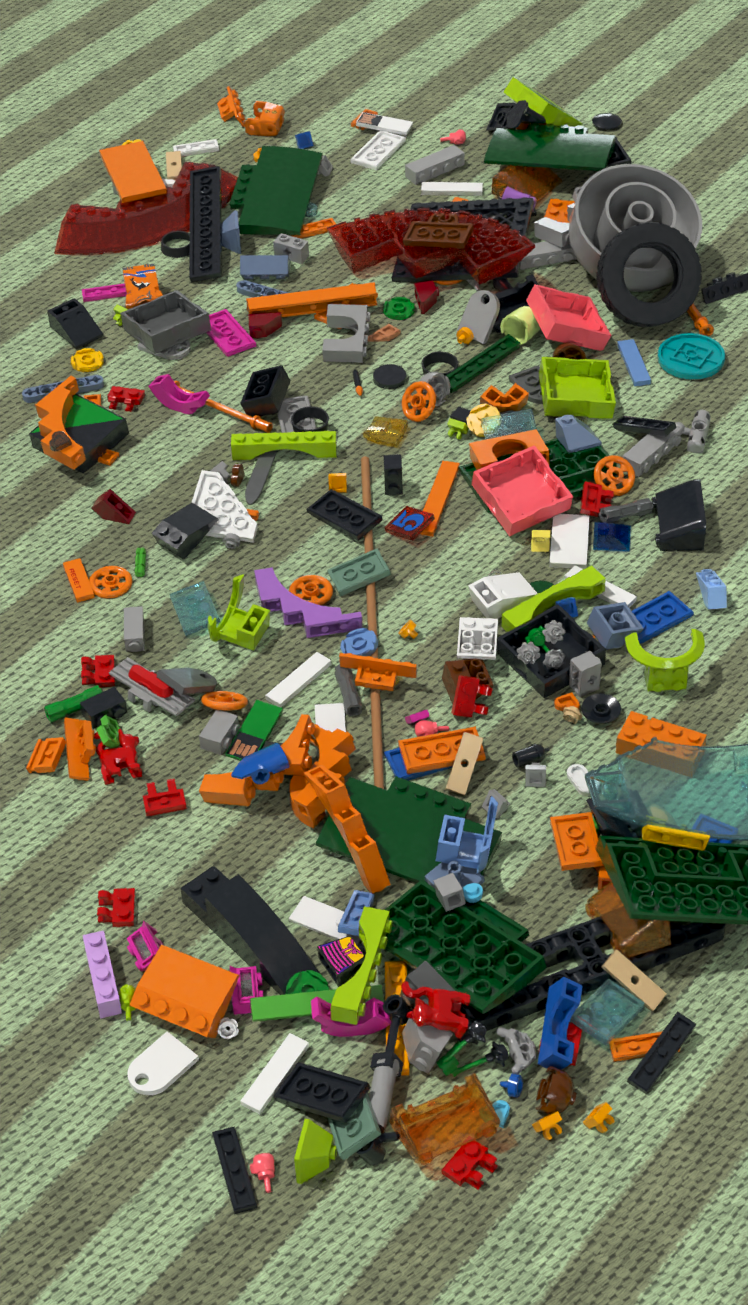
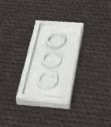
[351,131,406,170]
[550,514,589,569]

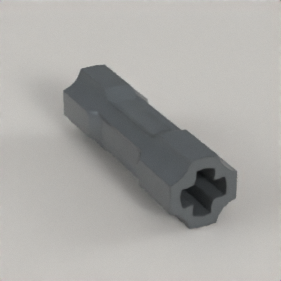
[599,498,653,524]
[334,664,362,716]

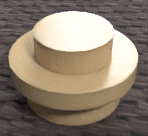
[563,706,582,724]

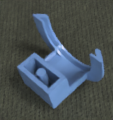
[435,796,498,873]

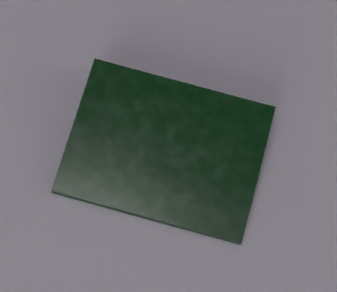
[596,836,748,925]

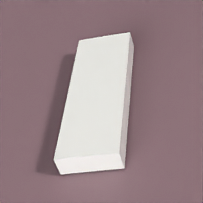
[173,139,219,157]

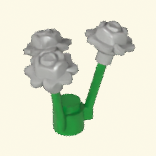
[517,620,565,669]

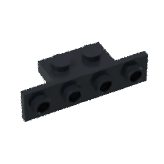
[701,272,748,304]

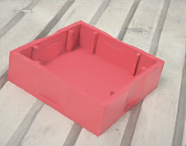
[526,284,612,351]
[472,445,573,537]

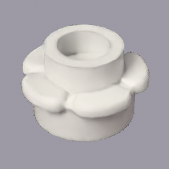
[217,1017,239,1039]

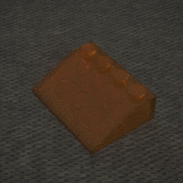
[491,165,562,203]

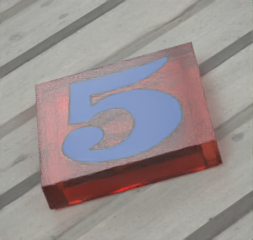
[384,506,435,541]

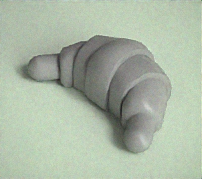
[496,1027,536,1074]

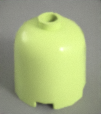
[500,306,541,345]

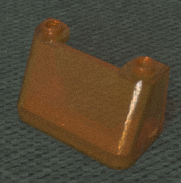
[585,881,671,958]
[389,1073,500,1165]

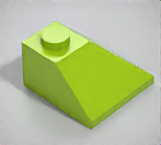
[294,1119,337,1184]

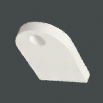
[127,1031,199,1095]

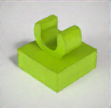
[113,304,128,326]
[447,418,469,440]

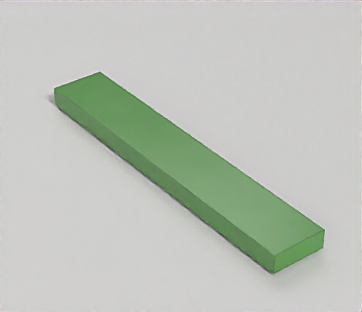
[250,985,384,1022]

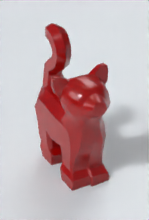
[94,729,142,785]
[401,981,470,1039]

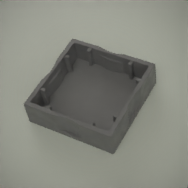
[120,290,212,354]

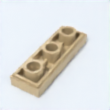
[166,151,183,181]
[445,732,483,796]
[602,950,667,1011]

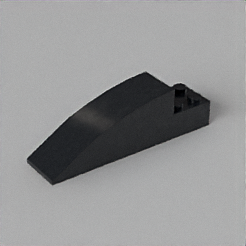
[180,865,320,995]

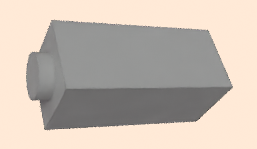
[124,606,145,652]

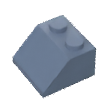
[587,602,644,650]

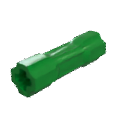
[44,685,102,723]

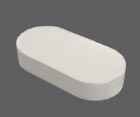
[567,764,598,797]

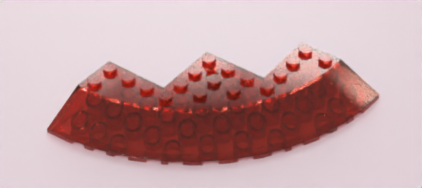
[54,162,238,255]
[326,208,535,284]

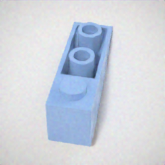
[696,569,727,610]

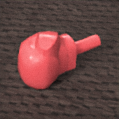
[440,129,466,145]
[414,720,449,737]
[250,1153,275,1193]

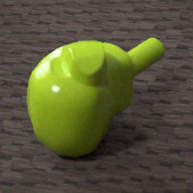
[118,984,135,1021]

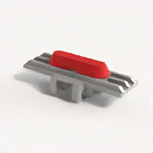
[109,657,195,716]

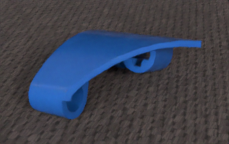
[231,743,290,784]

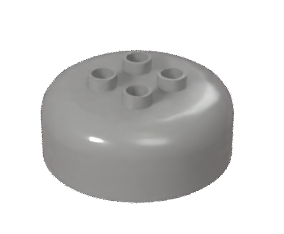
[569,164,702,292]

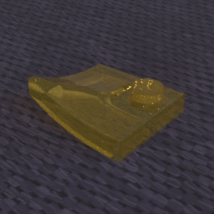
[363,416,408,448]

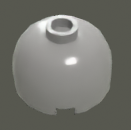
[420,372,450,406]

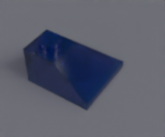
[593,522,631,552]

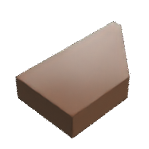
[368,324,401,342]

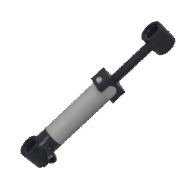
[356,994,413,1166]

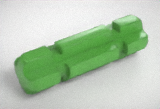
[134,548,146,577]

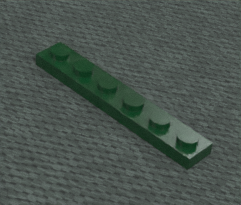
[447,334,521,393]

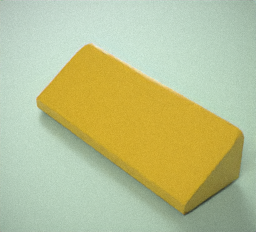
[642,825,710,851]

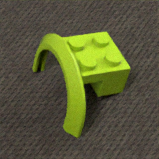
[208,574,270,651]
[625,629,705,692]

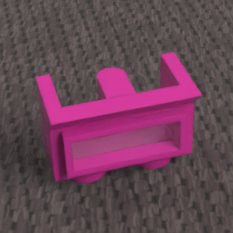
[127,920,163,972]
[229,965,263,1015]

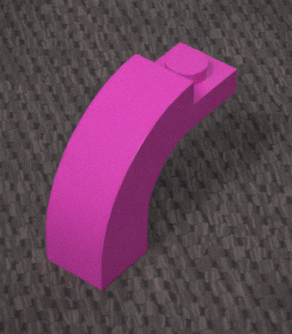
[149,374,210,414]
[311,996,391,1037]

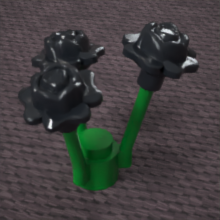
[436,1020,509,1077]

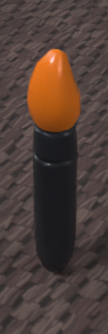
[352,369,363,396]

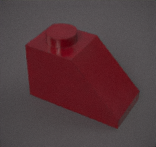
[414,281,439,314]
[248,312,282,338]
[91,489,136,524]

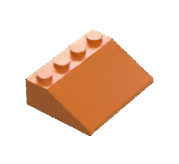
[129,944,240,1038]

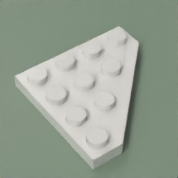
[192,470,258,543]

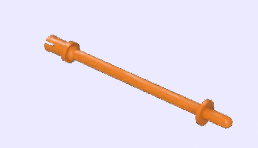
[174,381,273,433]

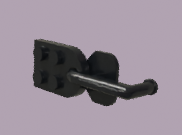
[486,100,546,133]

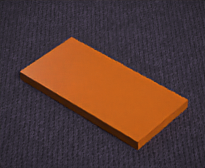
[99,141,167,203]

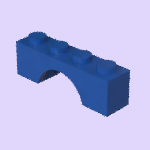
[538,977,582,1070]

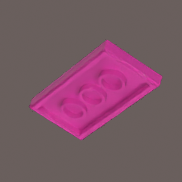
[206,309,256,357]

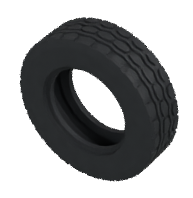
[596,222,702,327]

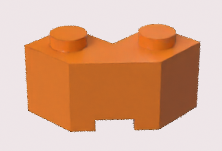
[480,383,529,412]

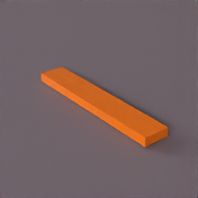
[416,460,460,537]

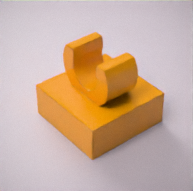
[328,473,347,493]
[582,1102,615,1133]
[532,1111,562,1140]

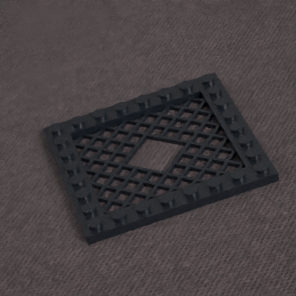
[391,197,534,282]

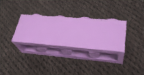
[82,930,122,1019]

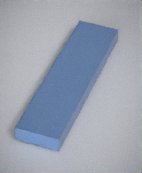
[617,339,651,386]

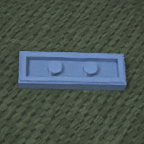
[338,890,375,936]

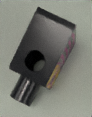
[317,936,366,987]

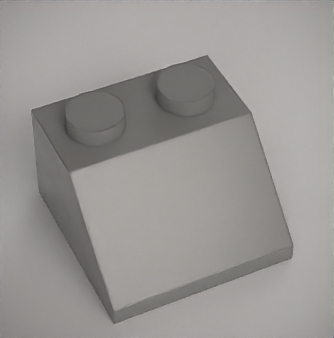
[401,1018,453,1074]

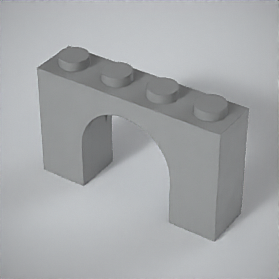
[534,203,575,247]
[322,304,371,363]

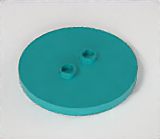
[657,333,725,379]

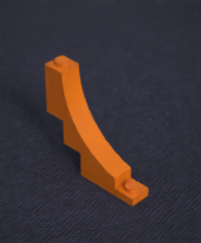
[35,376,86,470]
[304,764,391,894]

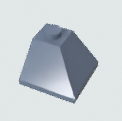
[221,210,241,254]
[555,415,602,453]

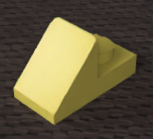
[531,530,550,552]

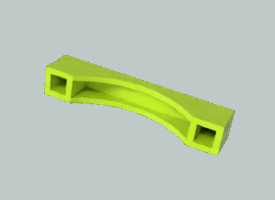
[231,431,337,460]
[502,565,606,632]
[331,906,392,1025]

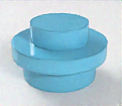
[463,883,483,903]

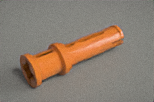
[687,304,714,336]

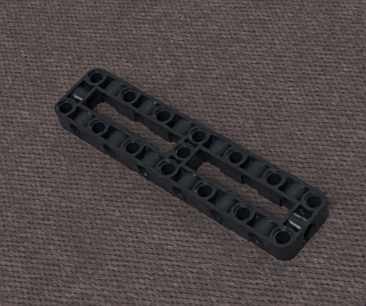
[460,907,726,1031]

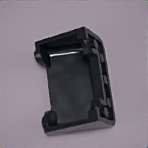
[484,274,539,333]
[651,479,706,551]

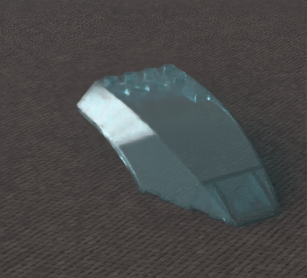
[585,737,748,841]

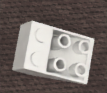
[468,572,537,619]
[457,617,498,660]

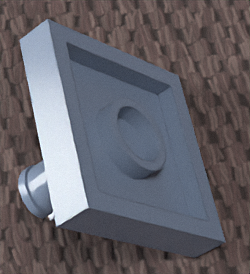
[425,861,485,888]

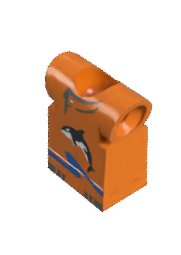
[122,264,163,310]

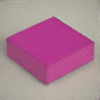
[405,709,430,724]

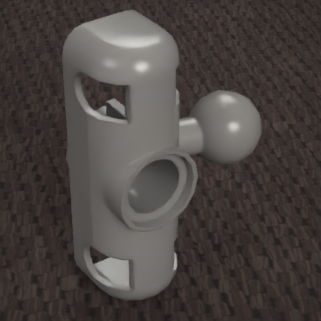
[676,410,710,453]

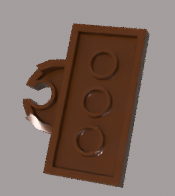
[403,213,474,249]

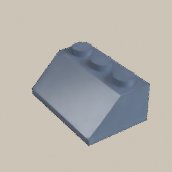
[240,255,290,280]

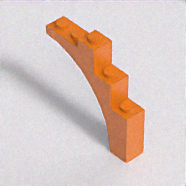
[199,714,315,806]
[293,724,356,821]

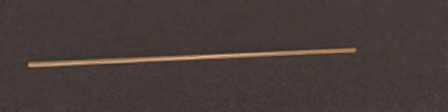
[361,456,384,789]

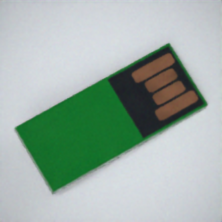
[225,700,283,761]

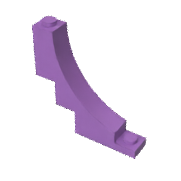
[254,567,363,638]

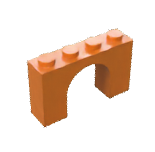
[469,429,550,470]

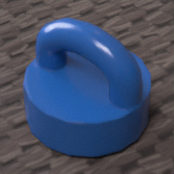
[499,1074,523,1098]

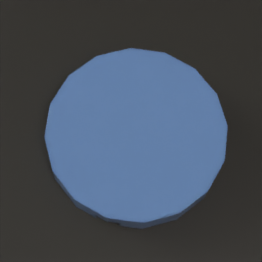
[340,628,378,656]

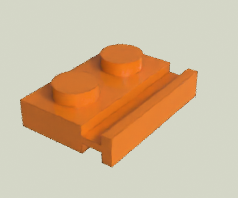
[26,737,66,773]

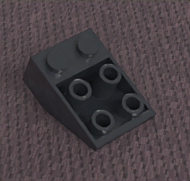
[47,298,104,349]

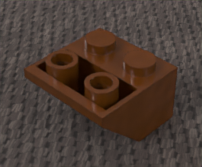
[442,659,493,705]

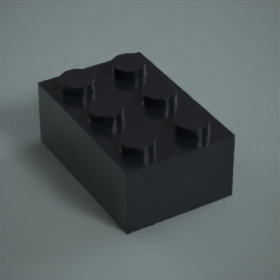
[240,365,291,417]

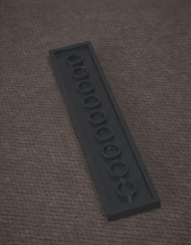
[189,166,222,282]

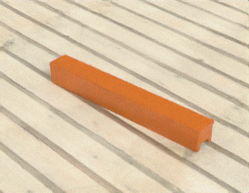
[246,282,377,317]

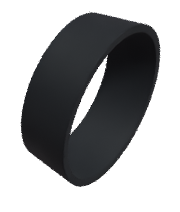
[161,231,190,258]
[421,352,458,376]
[291,406,329,432]

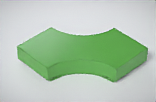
[96,715,121,748]

